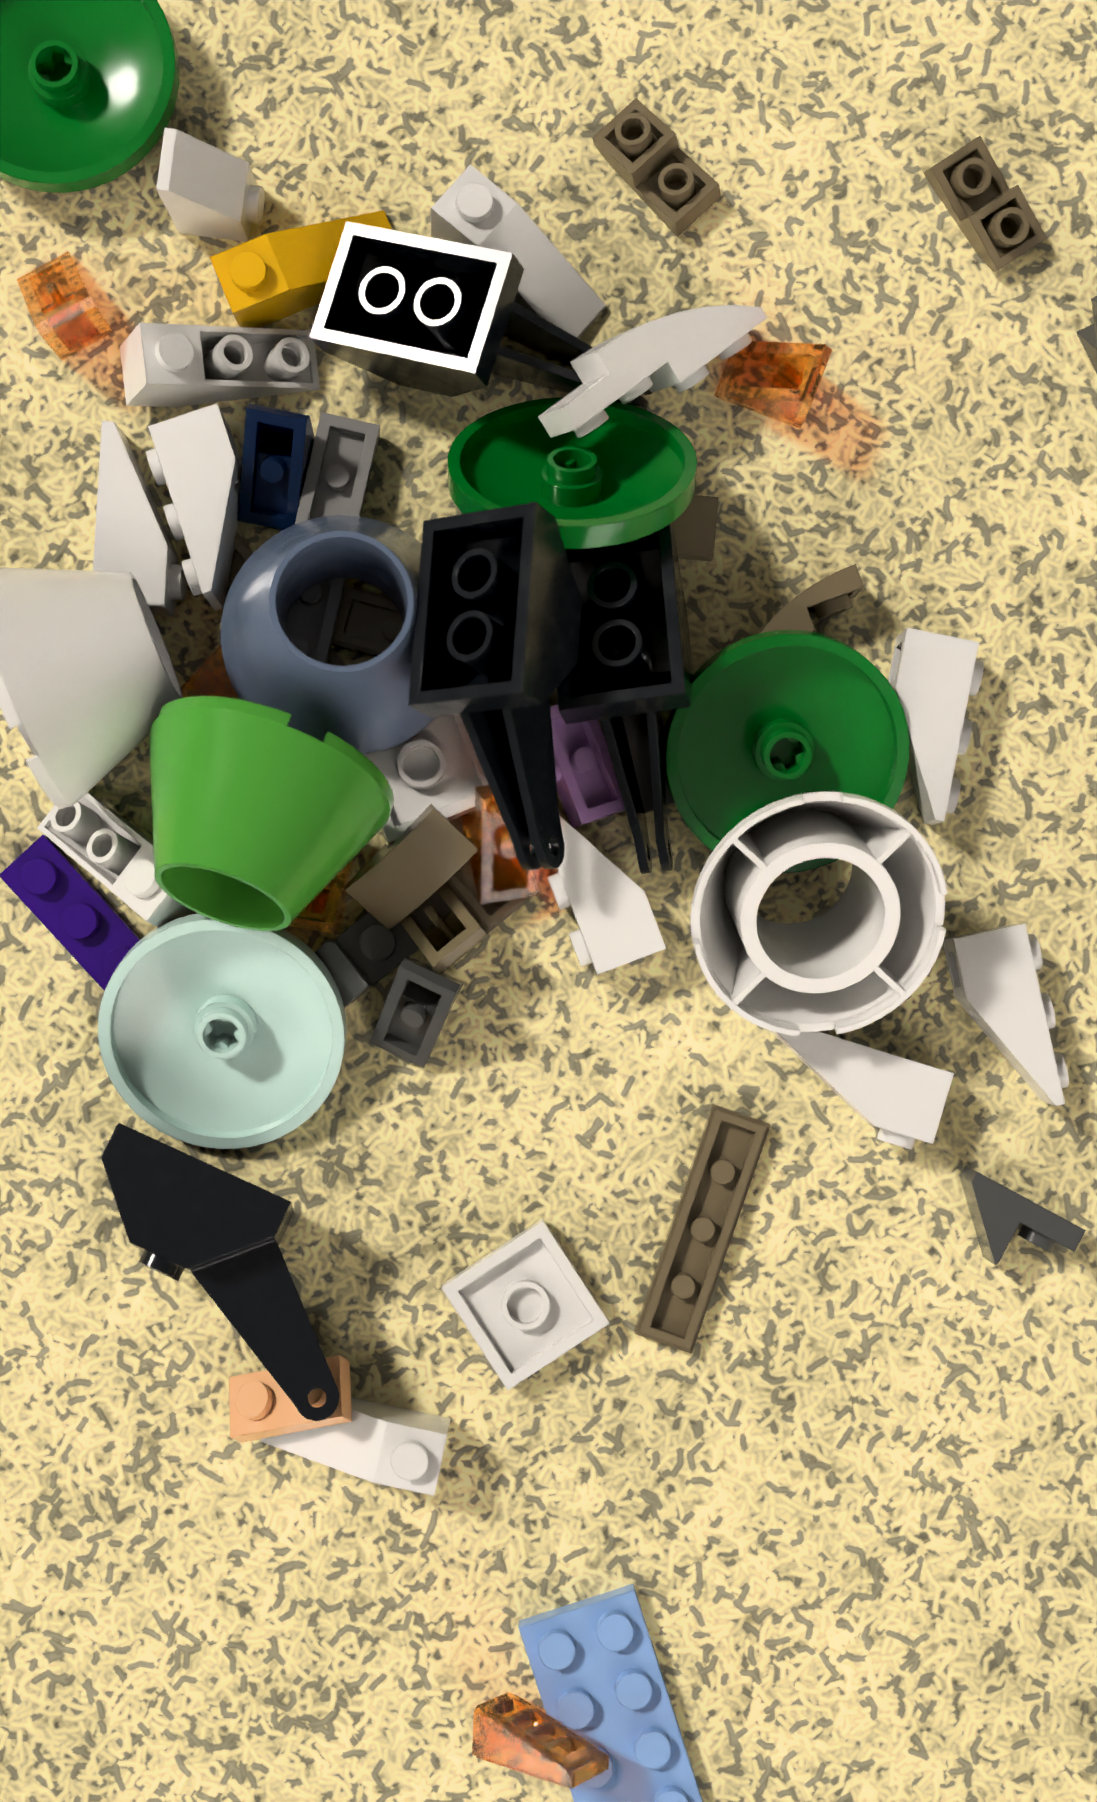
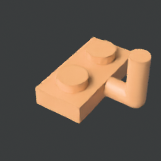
[229,1355,352,1443]

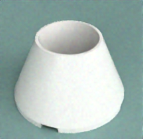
[0,567,183,809]
[690,791,948,1037]

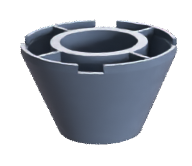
[220,515,437,754]

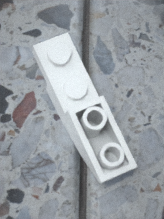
[538,305,767,438]

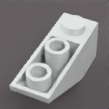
[120,323,320,407]
[146,403,242,611]
[888,628,984,825]
[37,792,197,927]
[547,815,666,975]
[943,924,1069,1106]

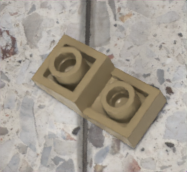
[592,98,721,237]
[923,136,1047,272]
[760,564,864,633]
[344,804,479,930]

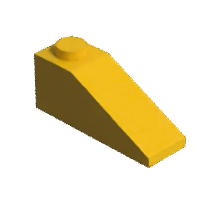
[209,210,392,328]

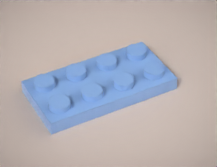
[519,1584,703,1802]

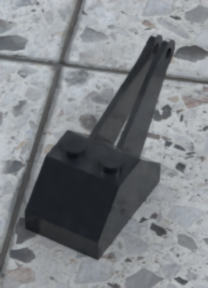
[309,221,652,410]
[408,502,582,870]
[557,524,693,874]
[101,1122,339,1421]

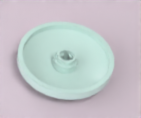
[98,913,347,1149]

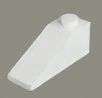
[431,164,606,339]
[93,421,187,616]
[771,1031,954,1150]
[261,1397,451,1496]

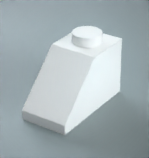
[156,128,265,242]

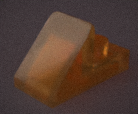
[462,785,540,904]

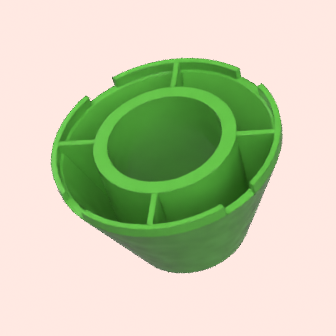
[149,696,394,931]

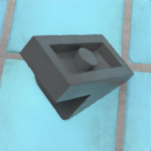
[315,912,419,1009]
[370,957,464,1068]
[960,1166,1086,1265]

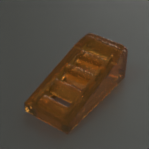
[472,1692,609,1789]

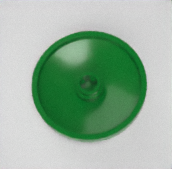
[0,0,179,193]
[448,397,697,549]
[663,630,910,873]

